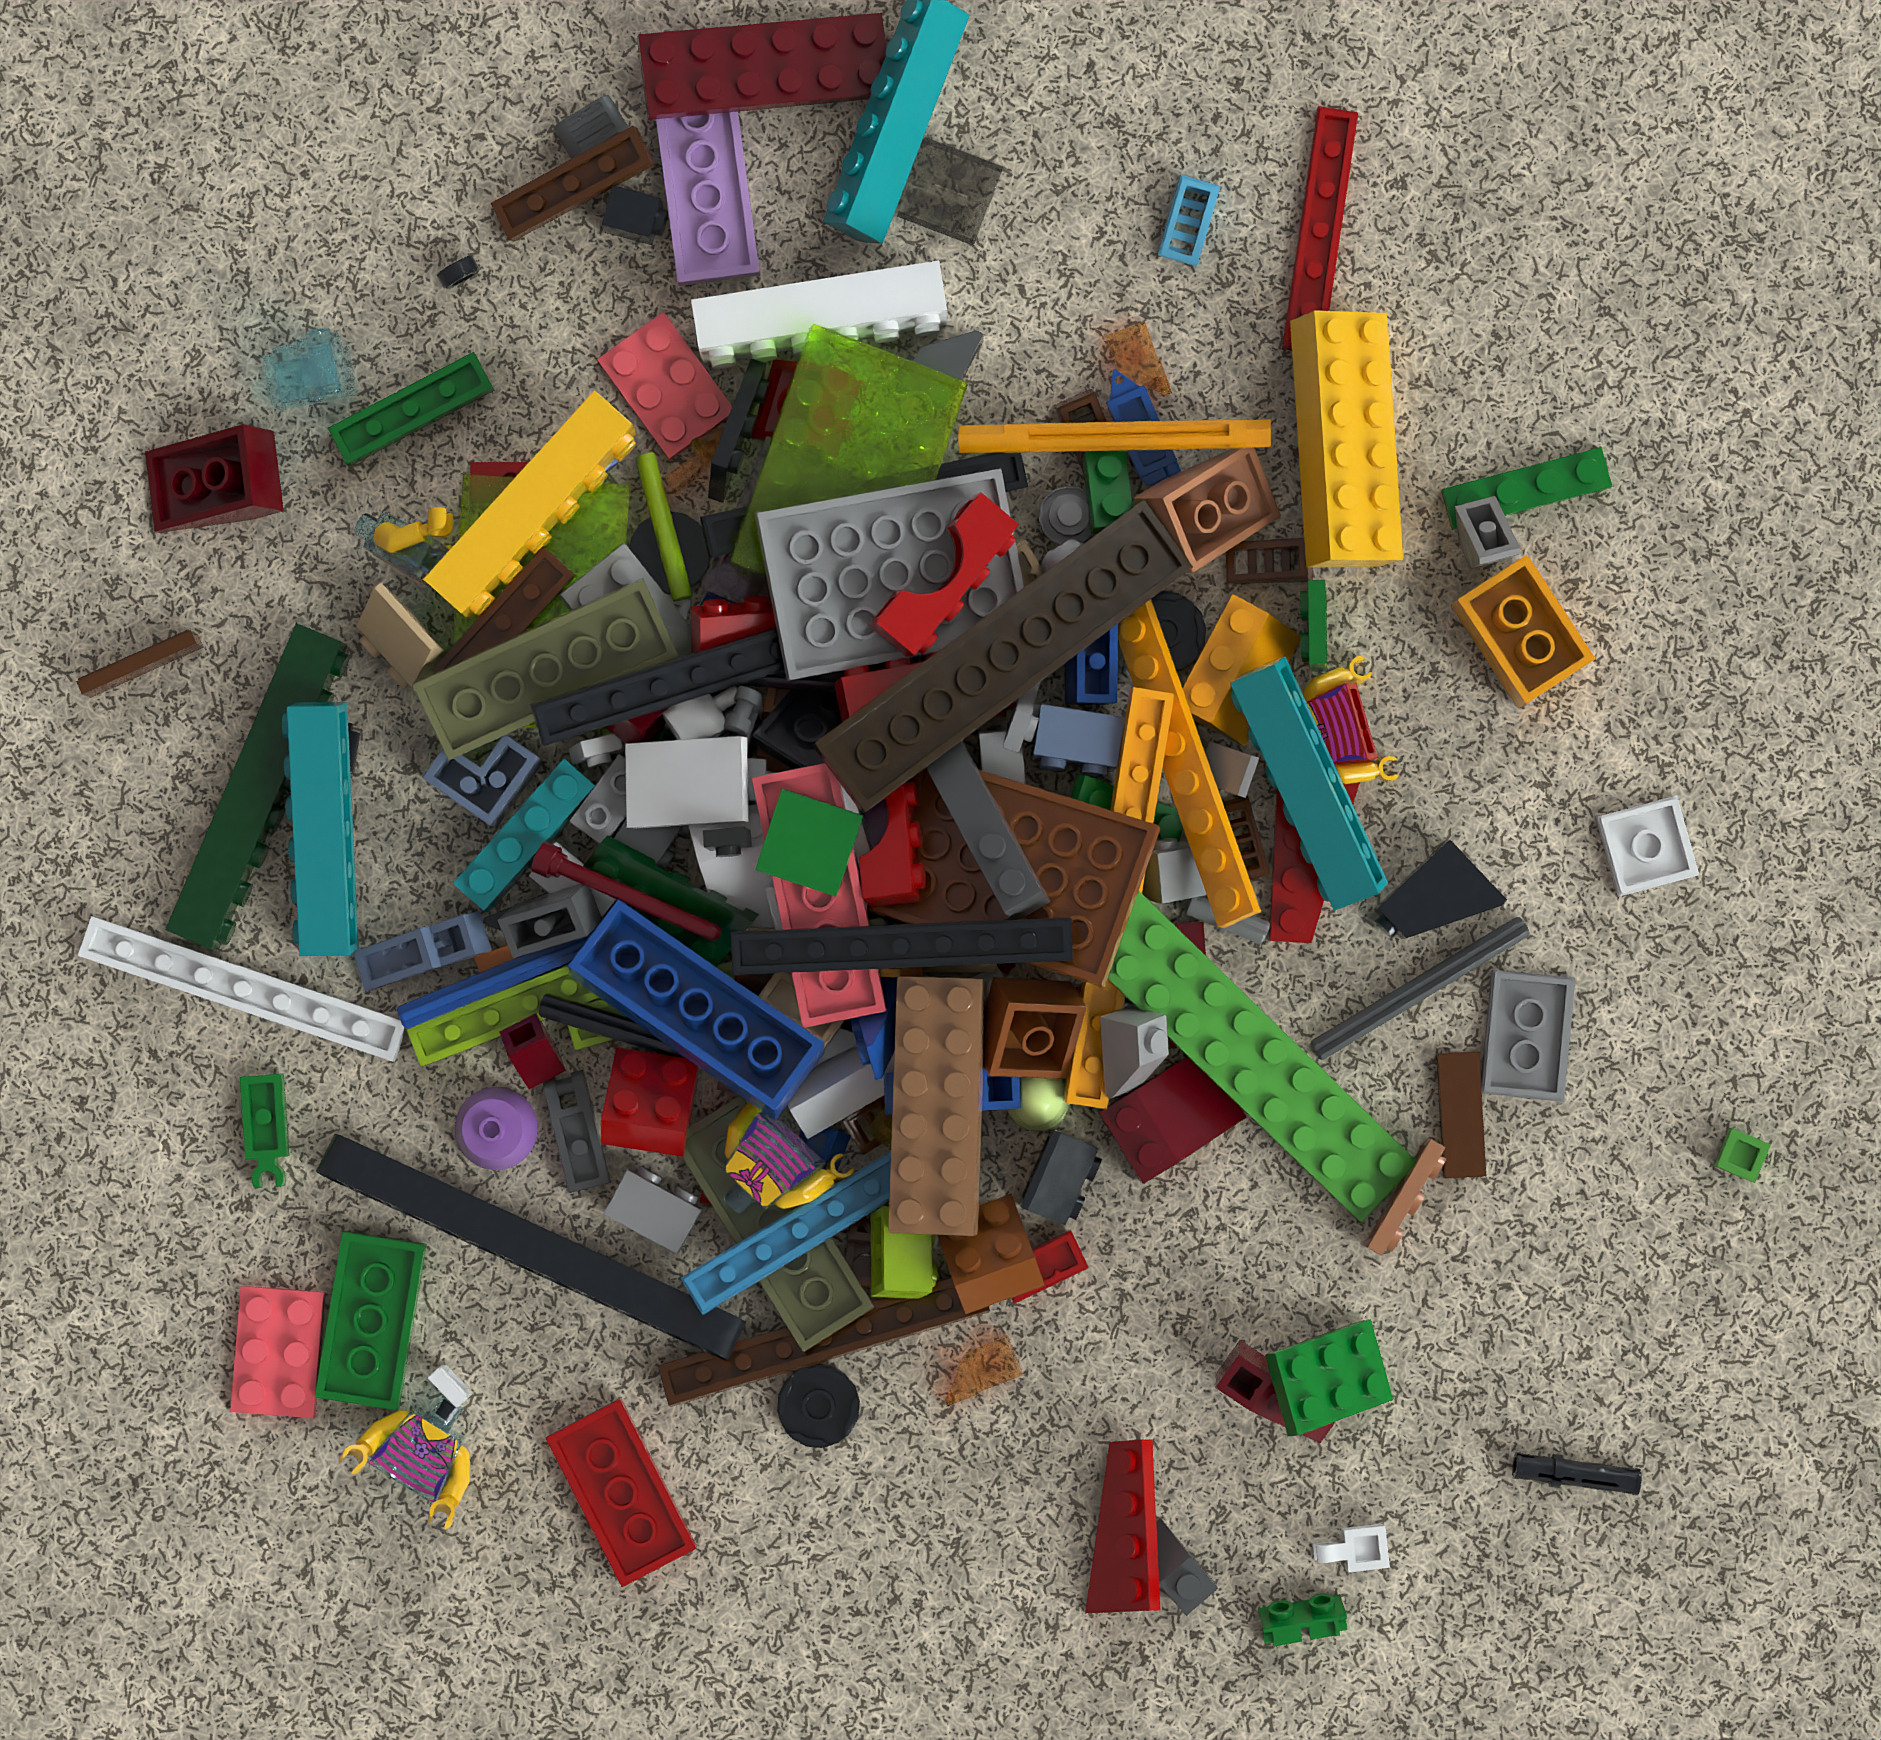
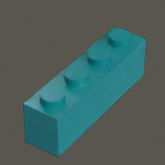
[453,758,596,913]

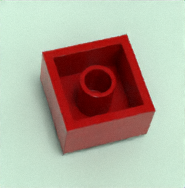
[601,1047,698,1157]

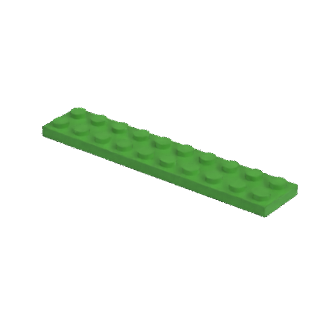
[1108,891,1417,1223]

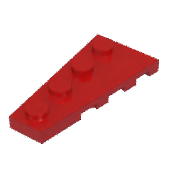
[1269,782,1360,943]
[1085,1439,1161,1614]

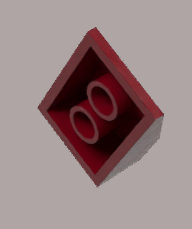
[145,424,284,533]
[1097,1056,1247,1184]

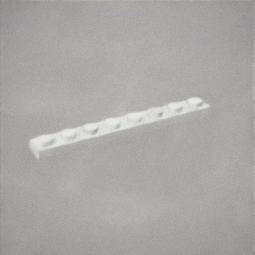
[78,916,406,1062]

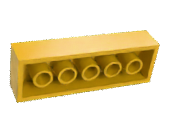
[1290,311,1403,567]
[423,390,636,619]

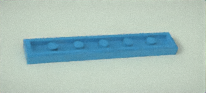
[681,1151,891,1315]

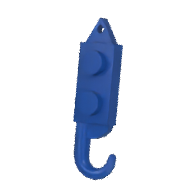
[1106,369,1181,485]

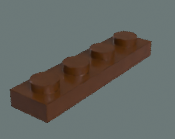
[491,126,655,242]
[431,546,576,673]

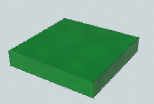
[755,789,864,897]

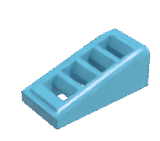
[1158,174,1220,266]

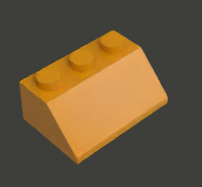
[1182,594,1301,746]

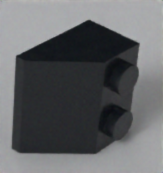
[1018,1128,1102,1225]

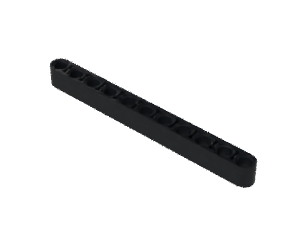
[316,1134,746,1361]

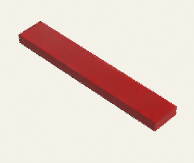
[1282,106,1359,351]

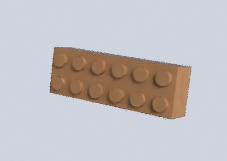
[888,976,986,1236]

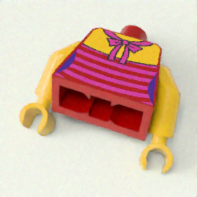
[1302,656,1399,784]

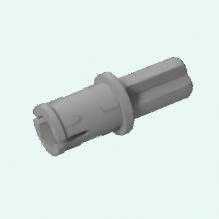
[1186,895,1270,944]

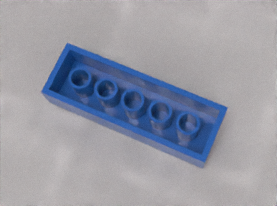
[568,899,825,1121]

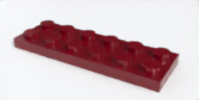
[637,13,887,120]

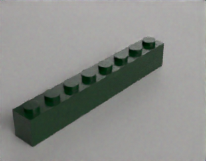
[165,623,350,950]

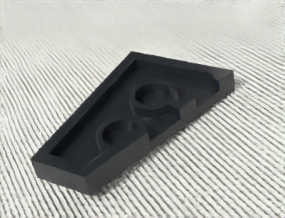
[708,358,771,503]

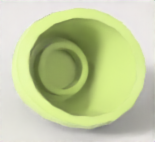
[1007,1077,1070,1131]

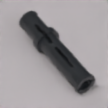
[1512,1452,1642,1496]

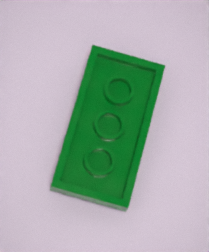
[315,1231,427,1411]

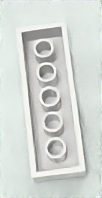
[691,260,947,369]

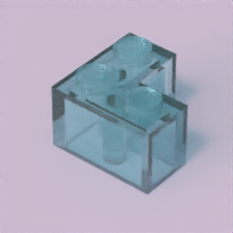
[262,328,359,411]

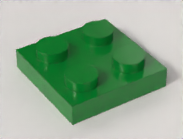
[1300,580,1328,672]

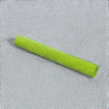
[635,452,693,602]

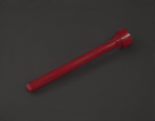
[532,841,721,941]

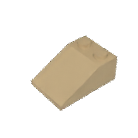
[356,582,448,689]

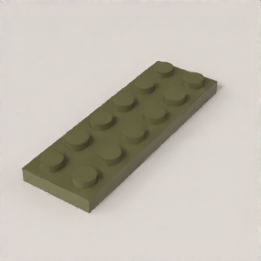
[412,578,679,760]
[682,1096,874,1352]

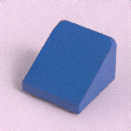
[791,1127,851,1171]

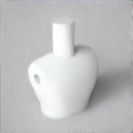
[662,686,737,740]

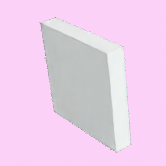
[1596,795,1699,897]

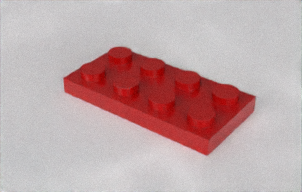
[546,1398,697,1587]

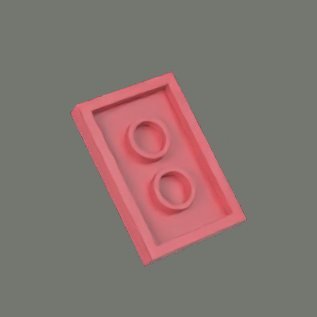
[597,312,733,460]
[230,1286,326,1418]

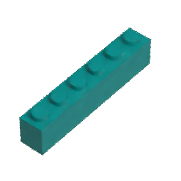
[822,0,970,244]
[1230,656,1388,911]
[282,702,359,956]

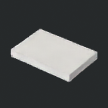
[625,736,749,828]

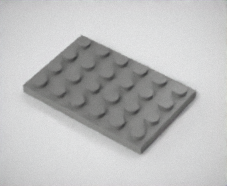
[754,469,1024,681]

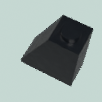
[1373,840,1507,939]

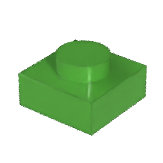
[1713,1128,1771,1183]

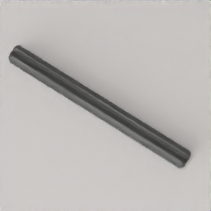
[1310,917,1530,1060]

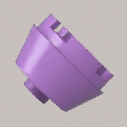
[455,1087,538,1170]

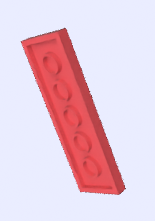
[752,763,887,1028]

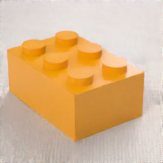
[1450,555,1596,709]

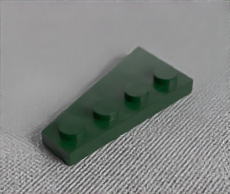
[583,835,759,967]

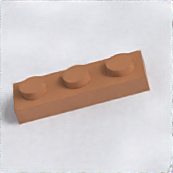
[1364,1138,1446,1256]

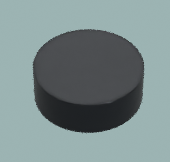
[436,255,479,289]

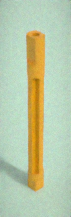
[958,419,1271,453]

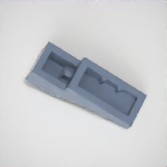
[353,911,492,991]

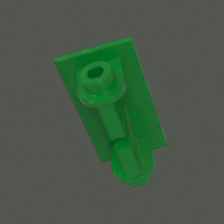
[1258,1593,1347,1647]

